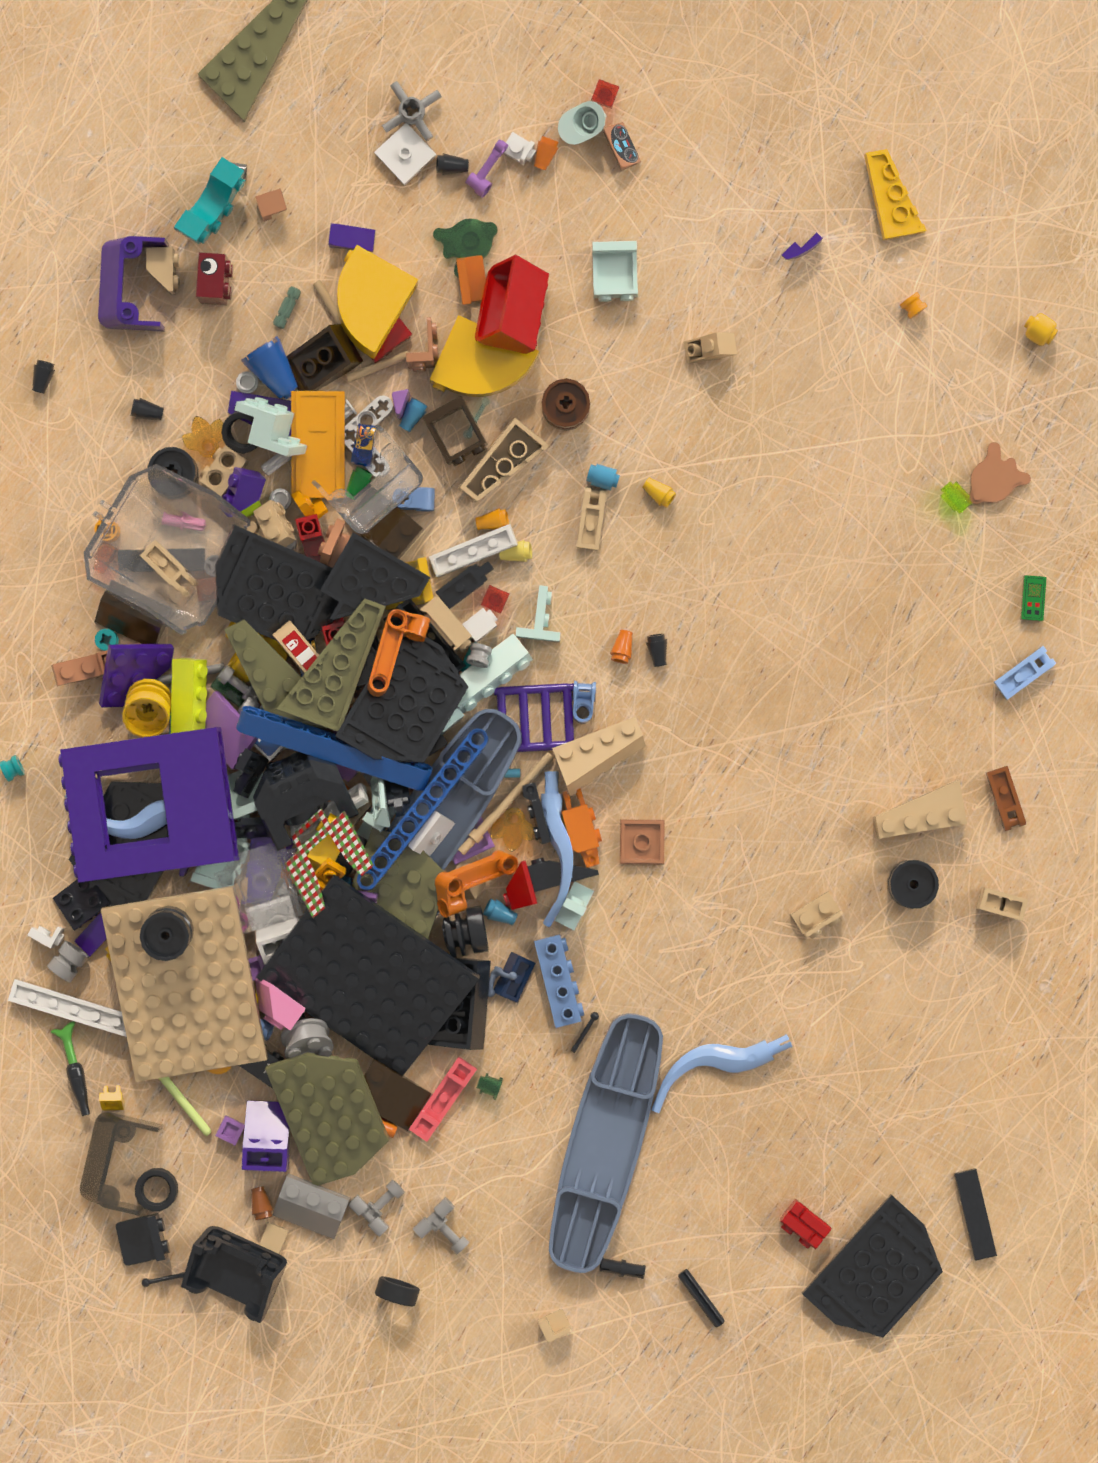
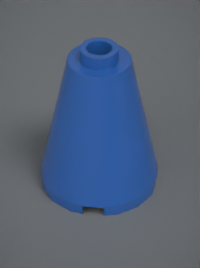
[241,336,298,400]

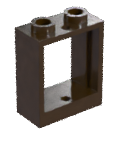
[423,396,488,466]

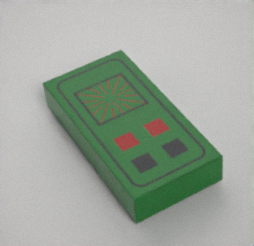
[1020,575,1047,621]

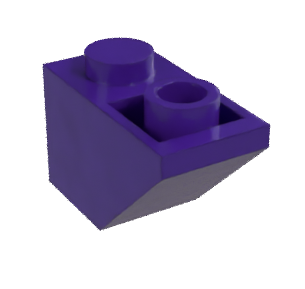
[222,467,266,516]

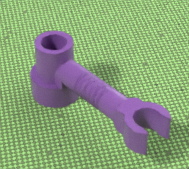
[465,139,509,198]

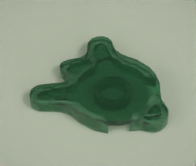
[433,218,498,278]

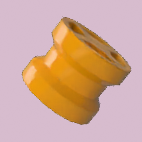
[900,292,928,319]

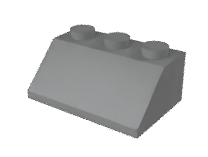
[272,1173,351,1239]

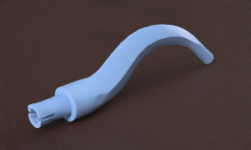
[541,771,573,927]
[65,795,167,839]
[651,1034,793,1113]

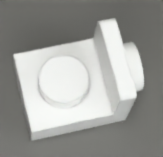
[503,132,536,166]
[28,926,65,948]

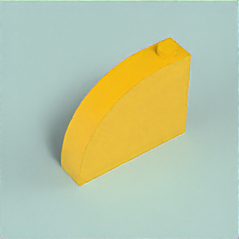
[337,245,418,359]
[429,315,539,397]

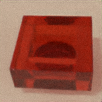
[591,79,619,109]
[481,585,510,614]

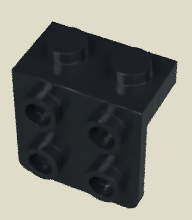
[116,1213,170,1266]

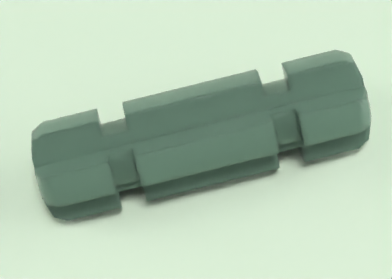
[273,286,301,329]

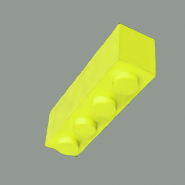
[171,658,208,734]

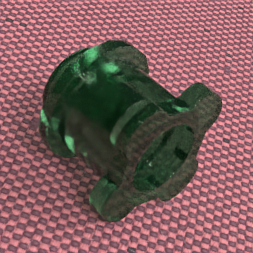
[476,1073,503,1100]

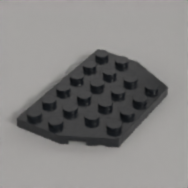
[215,524,338,641]
[335,636,468,764]
[69,781,169,907]
[802,1194,943,1338]

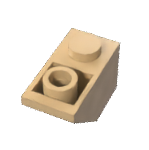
[146,247,180,295]
[684,332,737,363]

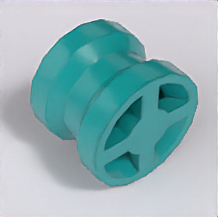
[95,629,119,651]
[0,755,25,782]

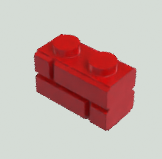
[779,1199,832,1250]

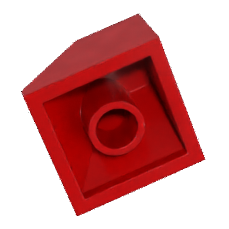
[503,860,538,910]

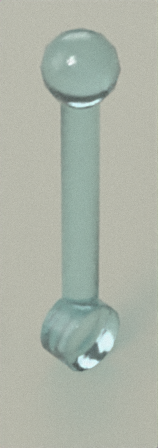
[463,397,490,439]

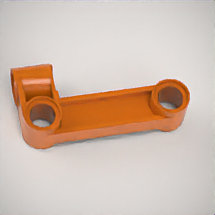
[367,609,430,697]
[435,850,518,918]

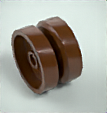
[542,378,590,431]

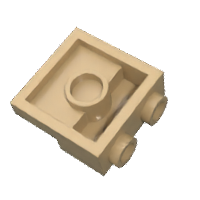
[240,500,296,547]

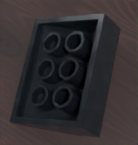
[428,957,491,1050]

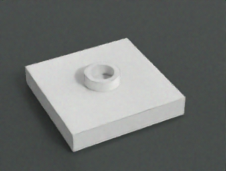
[374,123,437,186]
[408,811,455,856]

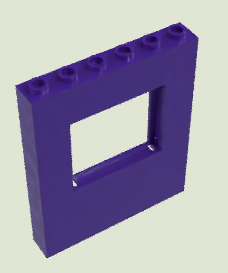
[58,727,239,882]

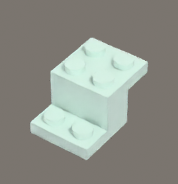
[235,397,307,456]

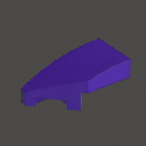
[781,232,823,260]

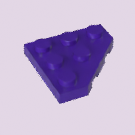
[99,644,174,708]

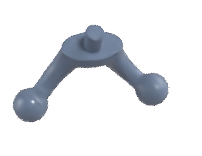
[488,966,517,997]

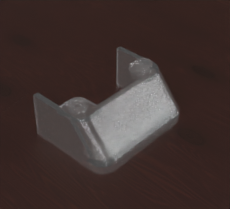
[311,424,423,534]

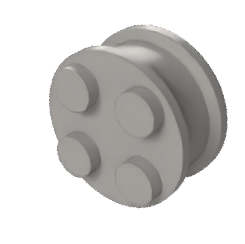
[281,1012,333,1059]

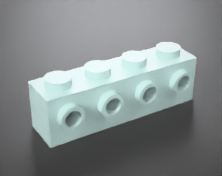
[457,634,533,713]

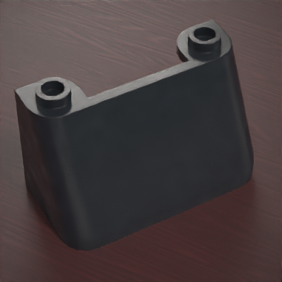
[181,1226,287,1323]

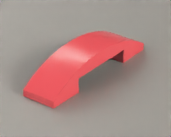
[409,1057,477,1142]

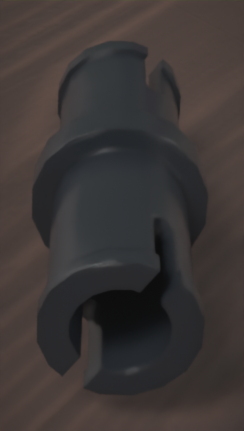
[599,1258,646,1279]

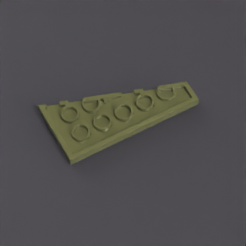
[198,0,307,122]
[276,599,386,732]
[224,620,326,749]

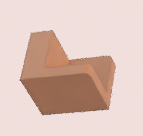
[255,189,287,221]

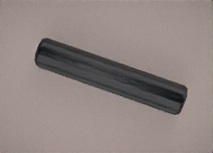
[678,1269,725,1328]

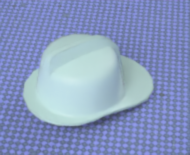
[558,101,607,145]

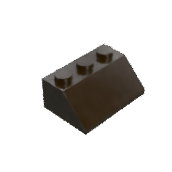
[94,581,173,644]

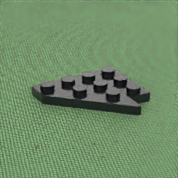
[320,533,430,620]

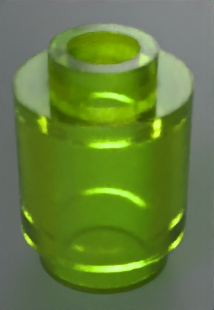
[940,481,973,514]

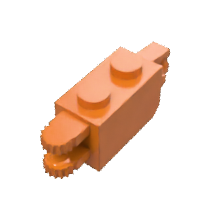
[561,788,602,867]

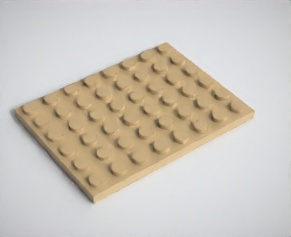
[101,886,268,1082]

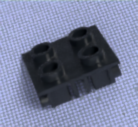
[53,879,110,931]

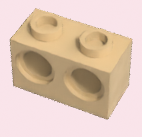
[200,445,249,498]
[976,887,1028,921]

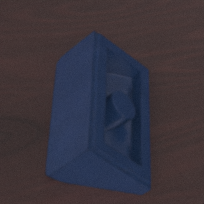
[493,952,536,1003]

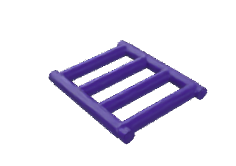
[494,683,574,752]

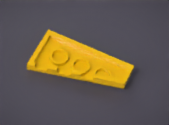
[864,149,927,240]

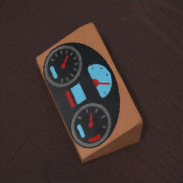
[603,122,641,171]

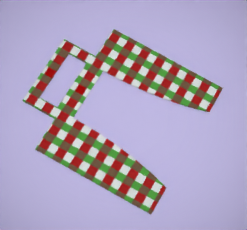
[285,808,374,918]

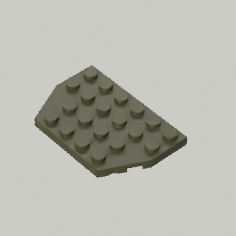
[352,827,445,939]
[265,1052,389,1186]

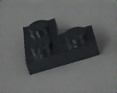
[233,748,269,798]

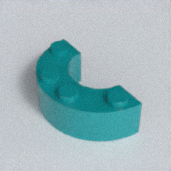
[174,157,246,244]

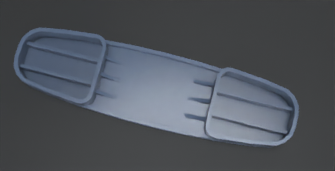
[386,709,522,870]
[549,1013,663,1273]

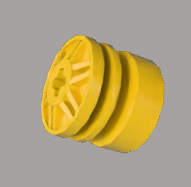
[122,679,171,738]

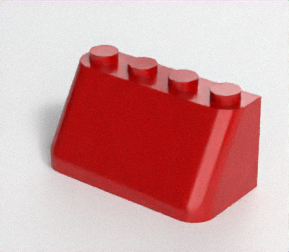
[475,254,549,354]

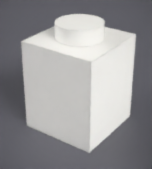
[462,608,498,643]

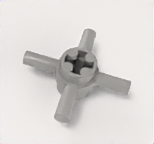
[382,81,442,141]

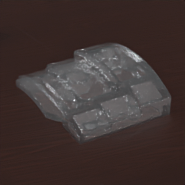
[214,843,308,934]

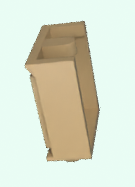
[420,595,473,652]

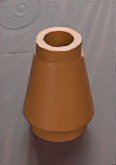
[251,1186,274,1221]

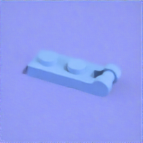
[993,646,1056,700]

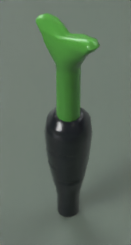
[51,1021,90,1116]

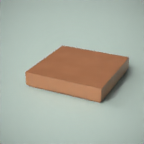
[620,819,665,864]

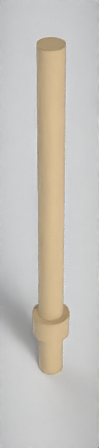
[458,752,554,855]

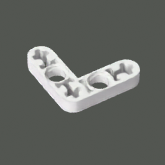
[345,396,393,479]

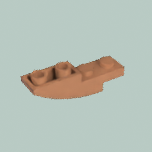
[51,643,140,687]

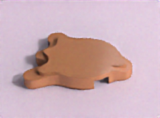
[968,442,1031,505]

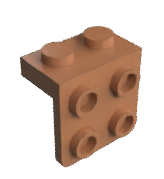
[406,317,439,372]
[318,518,350,568]

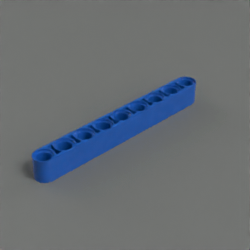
[236,706,432,791]
[357,729,488,891]

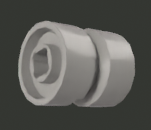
[47,941,89,982]

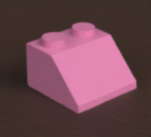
[255,978,306,1031]

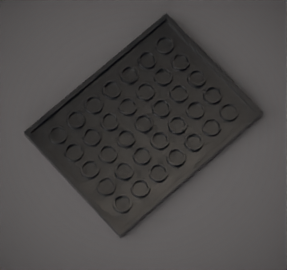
[256,874,480,1076]

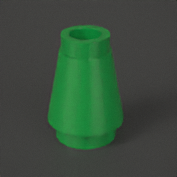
[345,466,373,501]

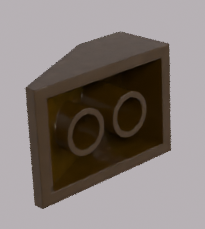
[287,324,364,391]
[345,488,424,559]
[364,1059,431,1131]

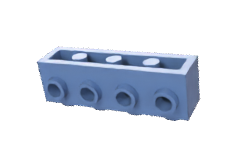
[534,934,584,1028]

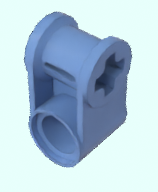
[392,487,435,512]
[573,681,596,724]

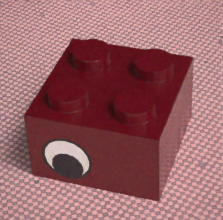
[196,252,233,306]

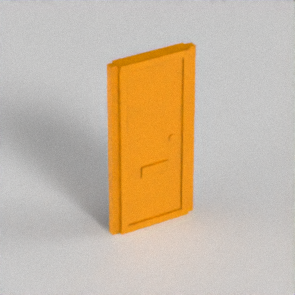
[291,391,345,498]

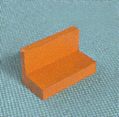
[456,255,486,305]

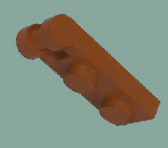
[986,766,1026,831]

